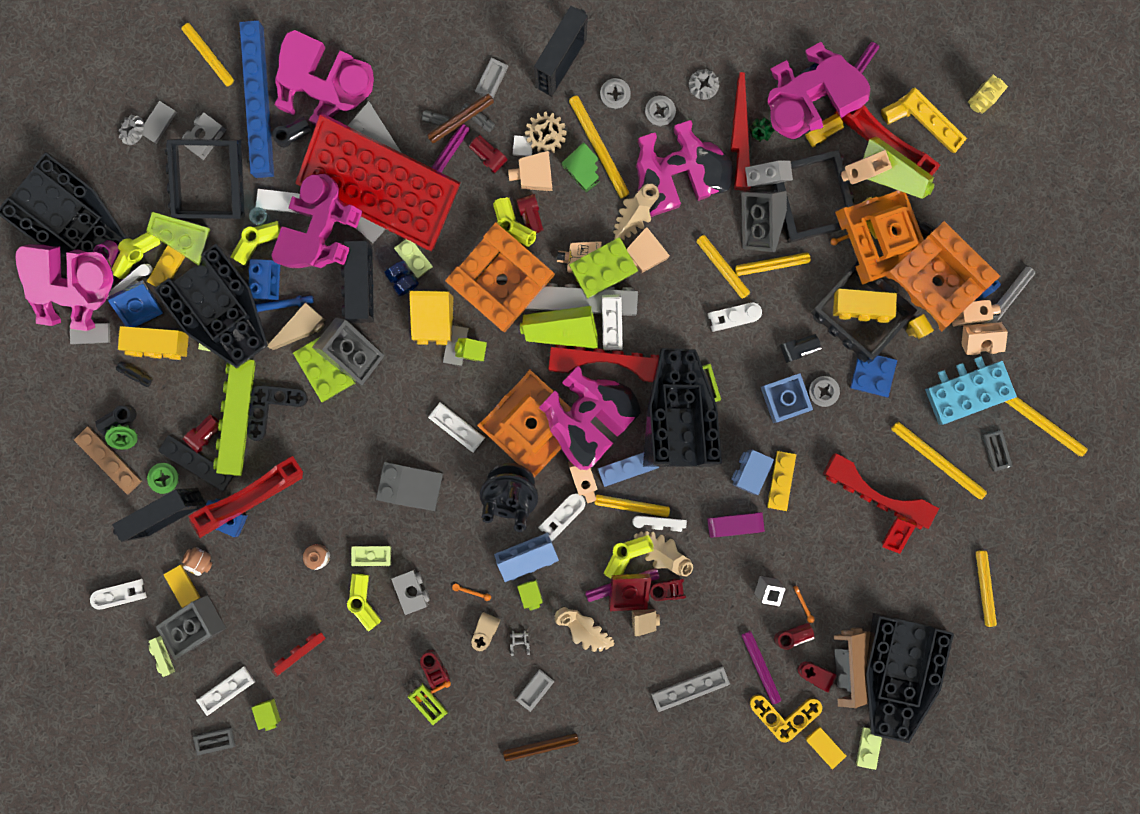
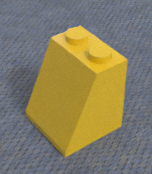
[410,291,453,345]

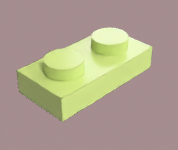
[394,239,433,278]
[351,546,391,566]
[149,636,175,677]
[856,727,882,770]

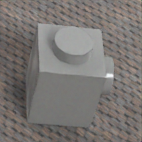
[754,576,785,606]

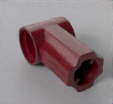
[469,135,508,174]
[516,194,544,233]
[183,414,219,453]
[774,622,815,650]

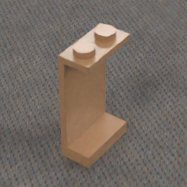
[834,628,870,708]

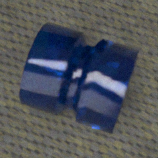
[384,261,419,297]

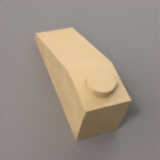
[267,303,325,350]
[632,609,660,636]

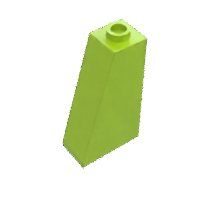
[863,137,934,199]
[520,306,598,348]

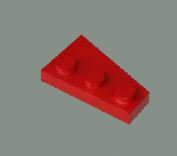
[272,633,326,677]

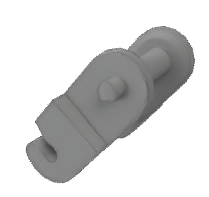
[510,630,530,656]

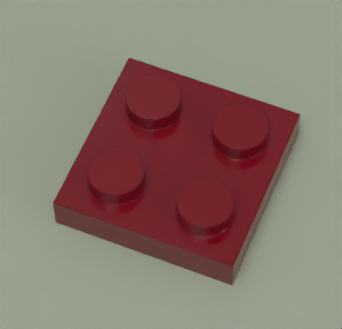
[608,573,651,611]

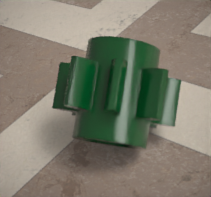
[749,117,775,142]

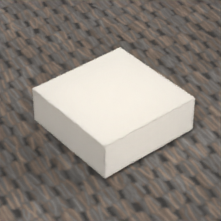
[513,135,532,157]

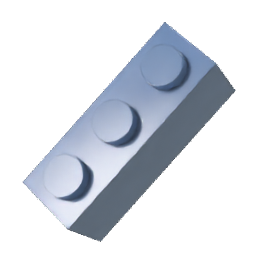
[598,452,659,487]
[494,533,559,582]

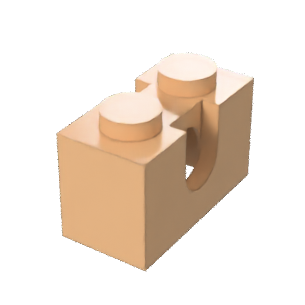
[962,322,1008,355]

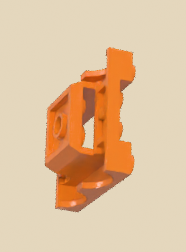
[835,190,924,285]
[886,221,1000,332]
[445,222,555,333]
[477,370,571,478]

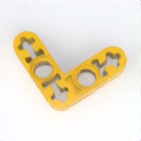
[749,694,822,742]

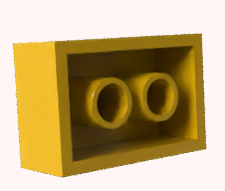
[118,326,189,360]

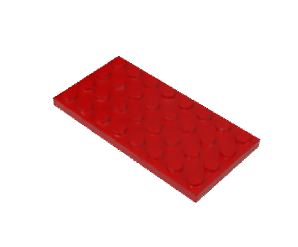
[295,114,461,251]

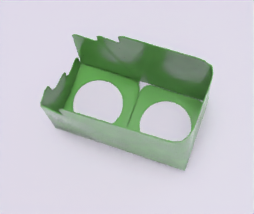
[562,142,600,193]

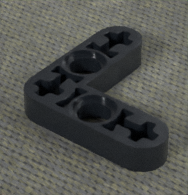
[247,386,308,441]

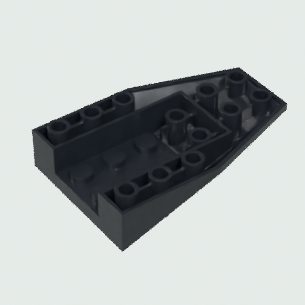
[0,152,127,260]
[153,244,268,369]
[643,348,722,467]
[865,613,954,743]

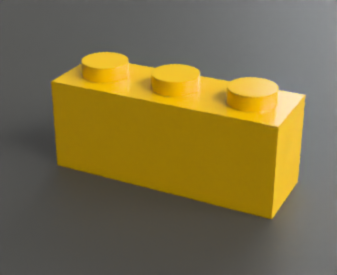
[833,289,897,323]

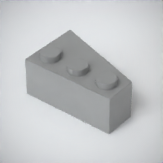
[348,101,401,152]

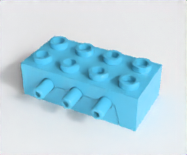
[925,356,1017,425]

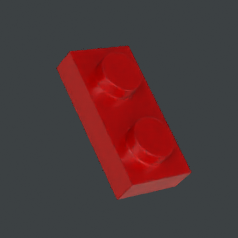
[882,514,916,554]

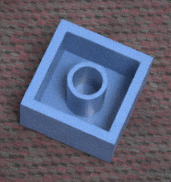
[761,374,813,423]
[731,450,774,495]

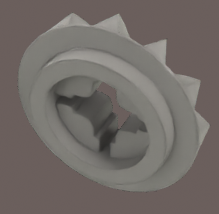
[689,69,719,100]
[600,78,631,110]
[645,96,676,127]
[118,115,144,145]
[809,376,840,407]

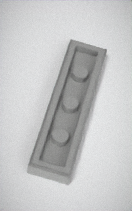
[651,666,730,712]

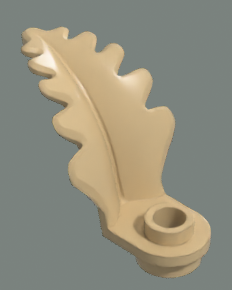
[613,184,659,240]
[634,531,693,576]
[555,607,615,652]

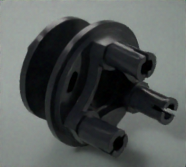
[480,463,538,532]

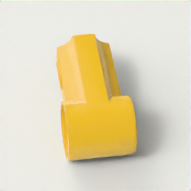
[881,95,911,125]
[805,114,844,148]
[906,314,934,339]

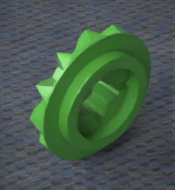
[105,424,138,450]
[147,463,179,494]

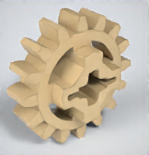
[525,112,566,153]

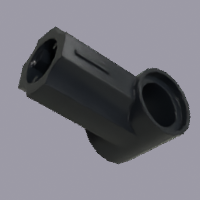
[272,116,312,148]
[780,334,821,363]
[95,406,137,436]

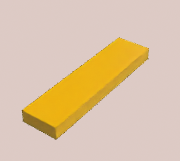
[901,88,967,153]

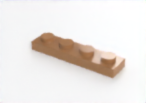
[74,427,142,494]

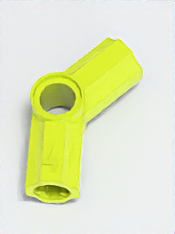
[493,197,536,247]
[230,221,281,266]
[112,232,161,279]
[603,535,654,579]
[347,574,382,632]

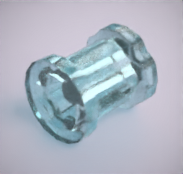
[249,207,270,226]

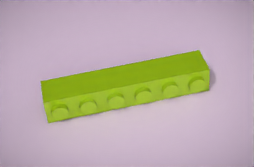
[214,360,256,476]

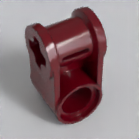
[649,578,686,601]
[420,650,450,689]
[798,661,837,693]

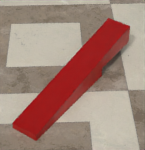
[730,72,751,191]

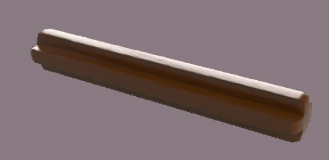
[427,94,494,143]
[503,733,579,761]

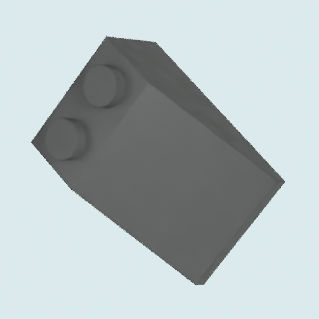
[741,189,787,252]
[312,318,384,386]
[376,462,443,511]
[156,595,226,660]

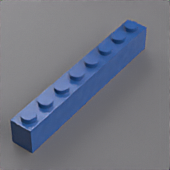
[240,21,274,178]

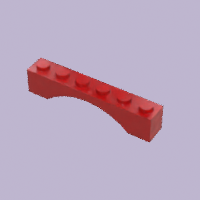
[834,105,941,176]
[549,344,659,382]
[823,454,939,530]
[188,456,303,538]

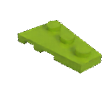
[147,212,210,265]

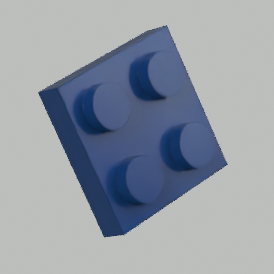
[108,280,163,327]
[850,356,897,397]

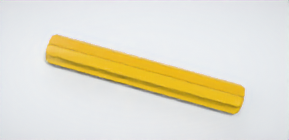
[181,23,234,87]
[696,235,750,299]
[735,253,810,276]
[594,495,670,517]
[976,550,997,627]

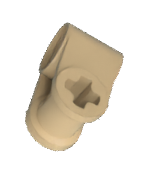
[471,612,501,651]

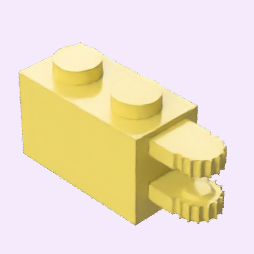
[968,75,1008,114]

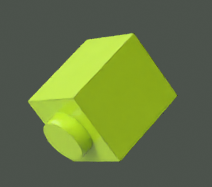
[454,338,487,361]
[517,579,543,610]
[251,699,281,731]

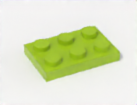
[569,237,638,299]
[293,337,355,402]

